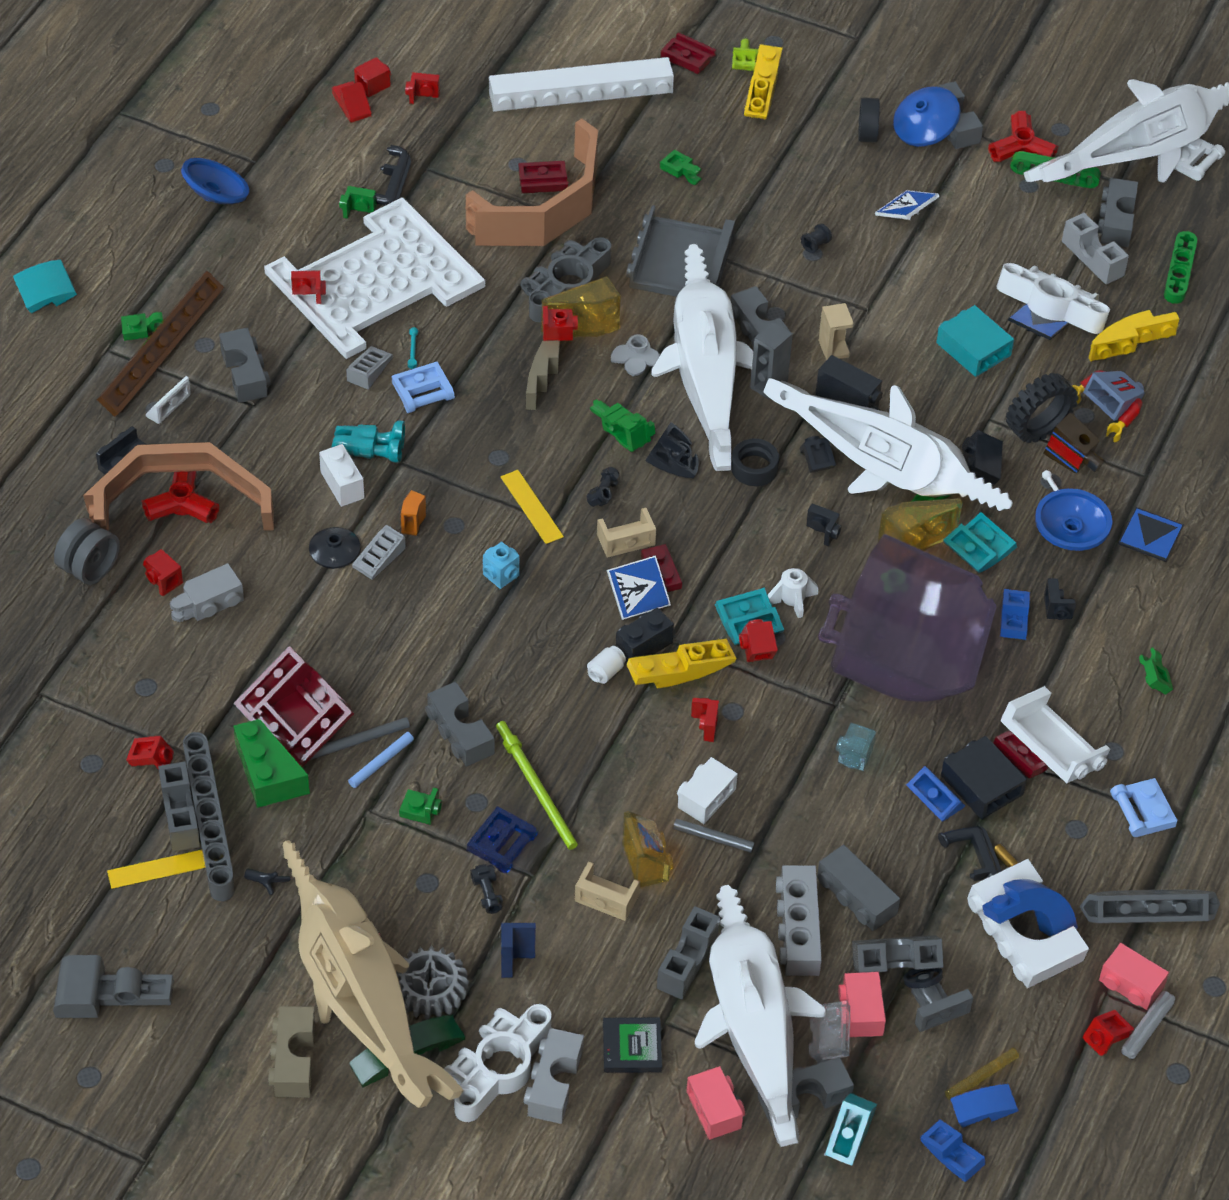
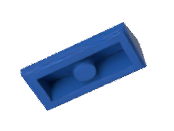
[907,766,966,822]

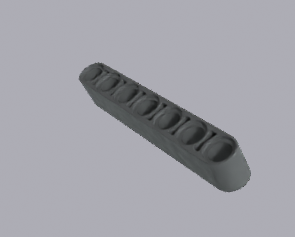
[183,732,235,901]

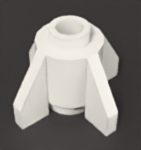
[768,568,818,618]

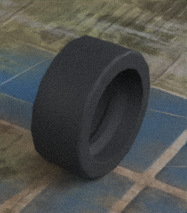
[858,98,880,143]
[731,438,779,486]

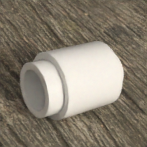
[587,646,626,684]

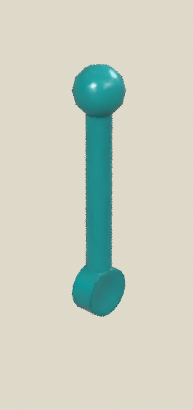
[407,327,419,369]

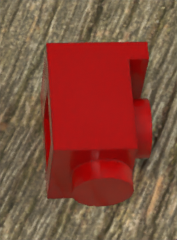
[542,306,578,341]
[143,549,183,596]

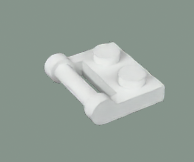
[1174,138,1225,181]

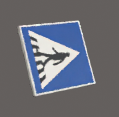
[875,190,939,220]
[607,556,671,620]

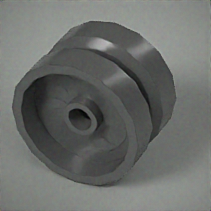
[54,518,120,585]

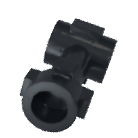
[587,467,619,507]
[470,864,503,914]

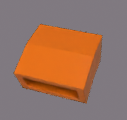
[401,490,426,535]

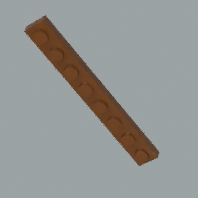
[96,271,224,417]

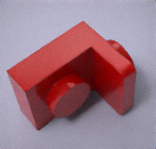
[405,72,440,104]
[291,270,326,304]
[691,698,719,742]
[126,736,174,770]
[1083,1010,1134,1056]

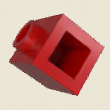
[354,57,391,98]
[739,619,778,662]

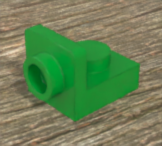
[339,186,376,219]
[399,787,442,825]

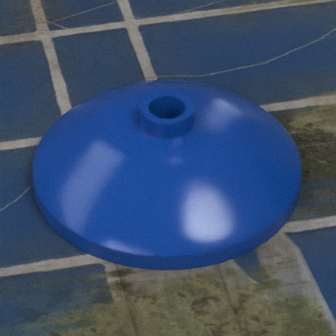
[893,86,961,146]
[181,158,249,204]
[1035,489,1112,551]

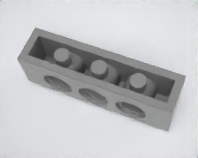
[776,866,822,976]

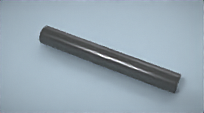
[673,819,755,853]

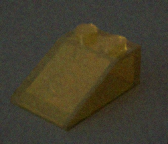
[541,277,621,337]
[877,499,962,565]

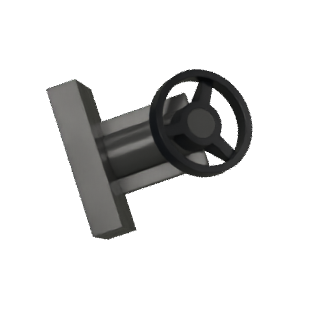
[903,968,973,1032]

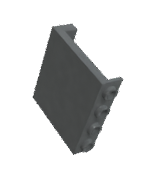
[626,205,735,297]

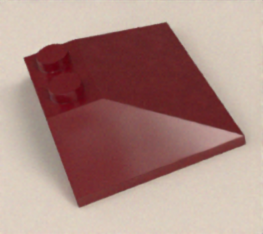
[234,646,354,767]

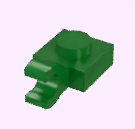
[660,150,701,185]
[121,312,163,341]
[1139,648,1173,695]

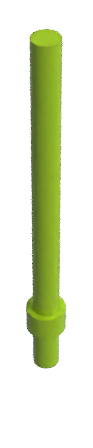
[496,721,578,850]

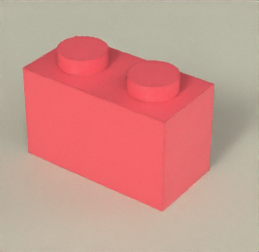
[1099,943,1169,1010]
[838,972,886,1037]
[687,1066,745,1140]

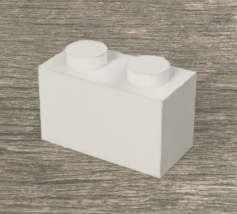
[319,444,364,507]
[677,757,737,824]

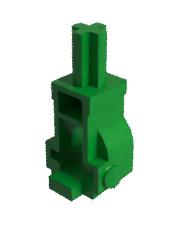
[590,399,656,452]

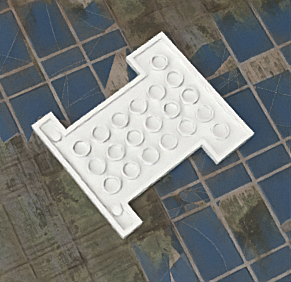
[264,197,485,359]

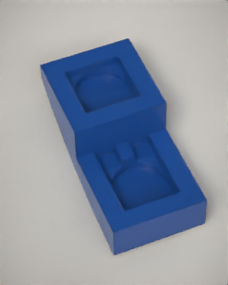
[1000,589,1030,640]
[950,1084,1019,1128]
[920,1120,985,1182]

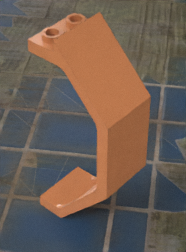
[466,119,598,246]
[83,442,274,531]

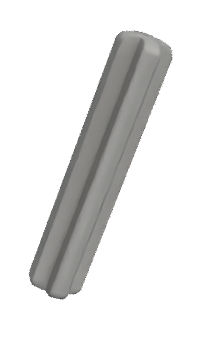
[1121,991,1175,1059]

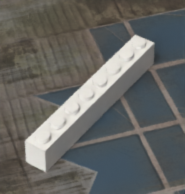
[489,57,674,111]

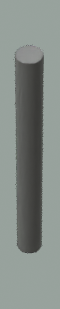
[306,717,410,760]

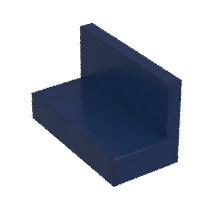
[501,923,536,978]

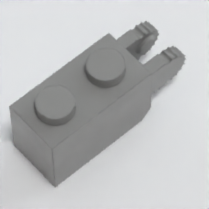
[170,563,244,622]

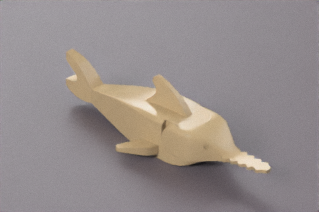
[283,840,464,1108]

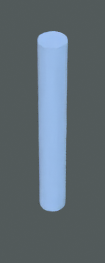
[348,732,414,788]

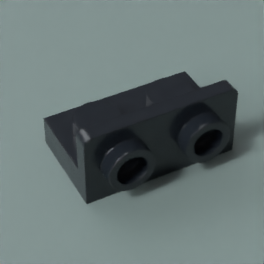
[96,426,147,475]

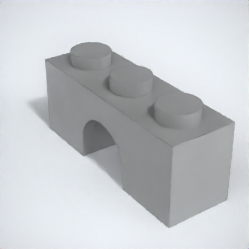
[1062,213,1129,285]
[524,1028,584,1124]

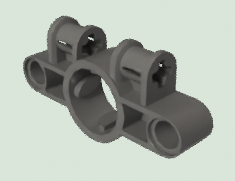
[521,237,611,323]

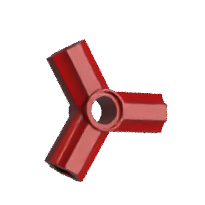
[988,111,1059,162]
[142,471,220,524]

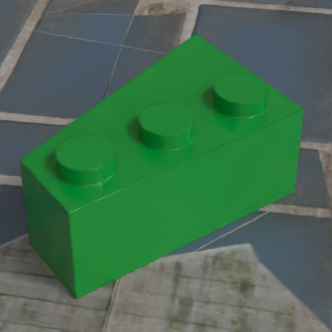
[233,719,310,808]

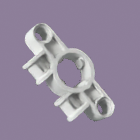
[997,263,1110,334]
[444,1004,551,1122]

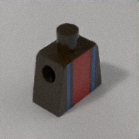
[1043,413,1104,473]

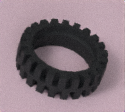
[1006,373,1078,443]

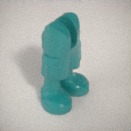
[331,420,405,463]

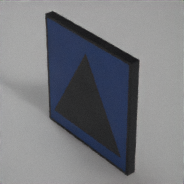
[1008,304,1070,340]
[1118,507,1184,562]

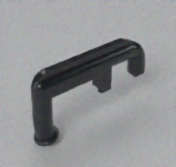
[361,145,411,206]
[938,826,1002,881]

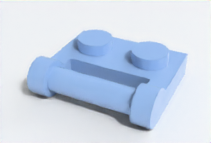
[392,362,455,413]
[1110,778,1177,837]

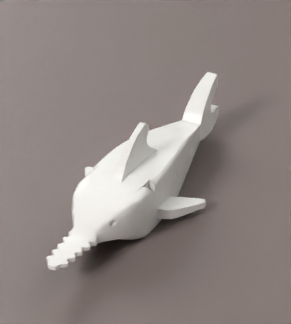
[1024,79,1229,183]
[651,244,753,471]
[763,378,1013,511]
[695,885,826,1147]

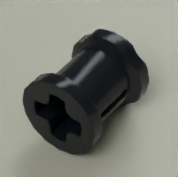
[801,223,832,253]

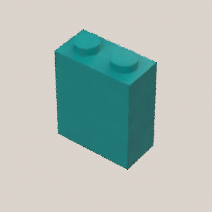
[936,305,1014,377]

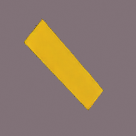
[500,470,564,544]
[107,850,217,889]

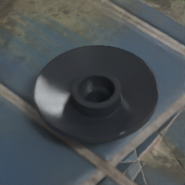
[309,527,360,569]

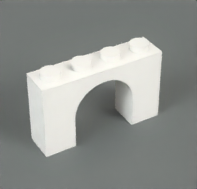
[967,859,1089,989]

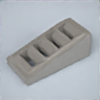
[346,346,393,390]
[352,525,405,580]

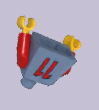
[1072,370,1144,442]

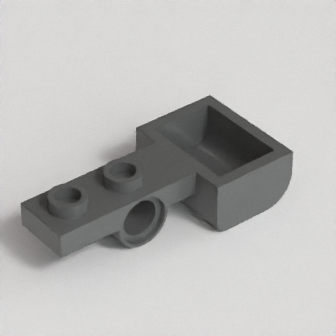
[53,955,174,1018]

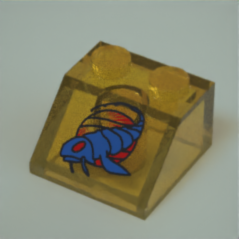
[622,811,673,888]

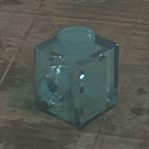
[836,723,876,771]

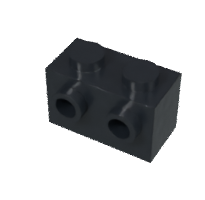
[962,430,1003,487]
[616,607,674,663]

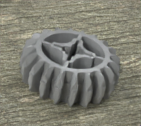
[396,945,468,1020]

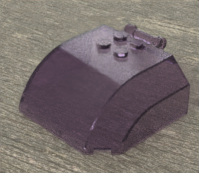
[818,534,997,702]

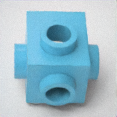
[483,541,520,589]

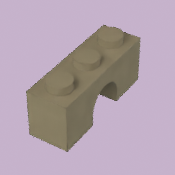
[269,1006,315,1097]

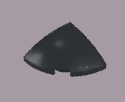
[645,422,699,478]

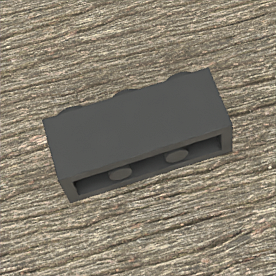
[750,321,793,400]
[817,844,900,931]

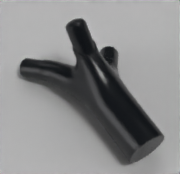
[244,868,291,895]

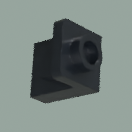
[799,436,836,473]
[806,503,842,547]
[1044,578,1076,620]

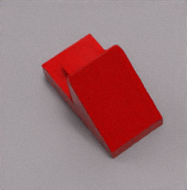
[332,81,371,123]

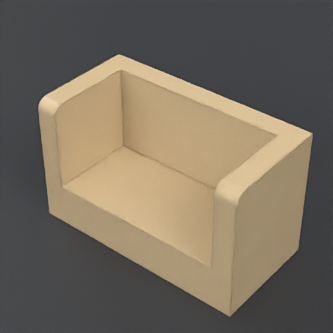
[819,303,853,360]
[597,508,656,557]
[575,862,640,921]

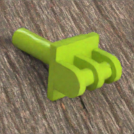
[732,39,759,71]

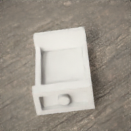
[1001,686,1110,783]

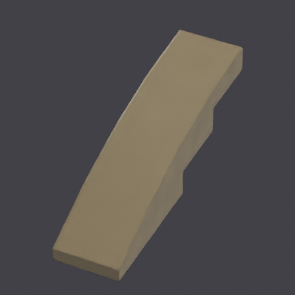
[526,341,560,410]

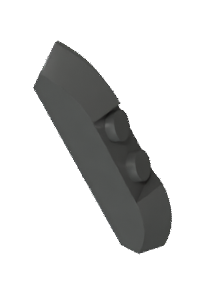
[1079,889,1220,923]

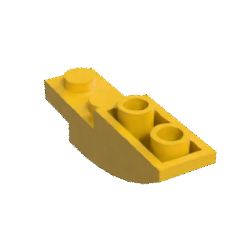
[744,44,782,119]
[1089,310,1180,361]
[627,639,736,689]

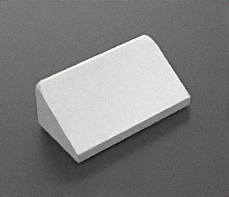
[146,376,191,424]

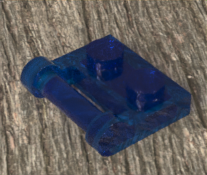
[467,806,538,874]

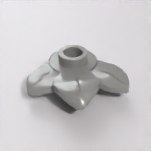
[611,335,660,376]

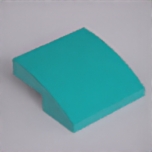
[13,260,77,314]
[943,512,1017,573]
[715,588,784,645]

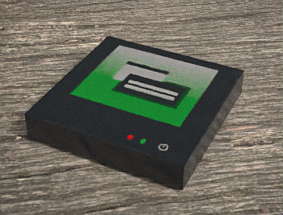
[603,1017,662,1073]

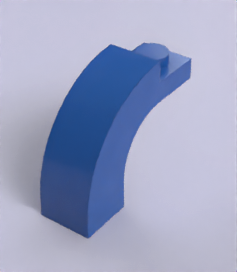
[982,879,1078,937]

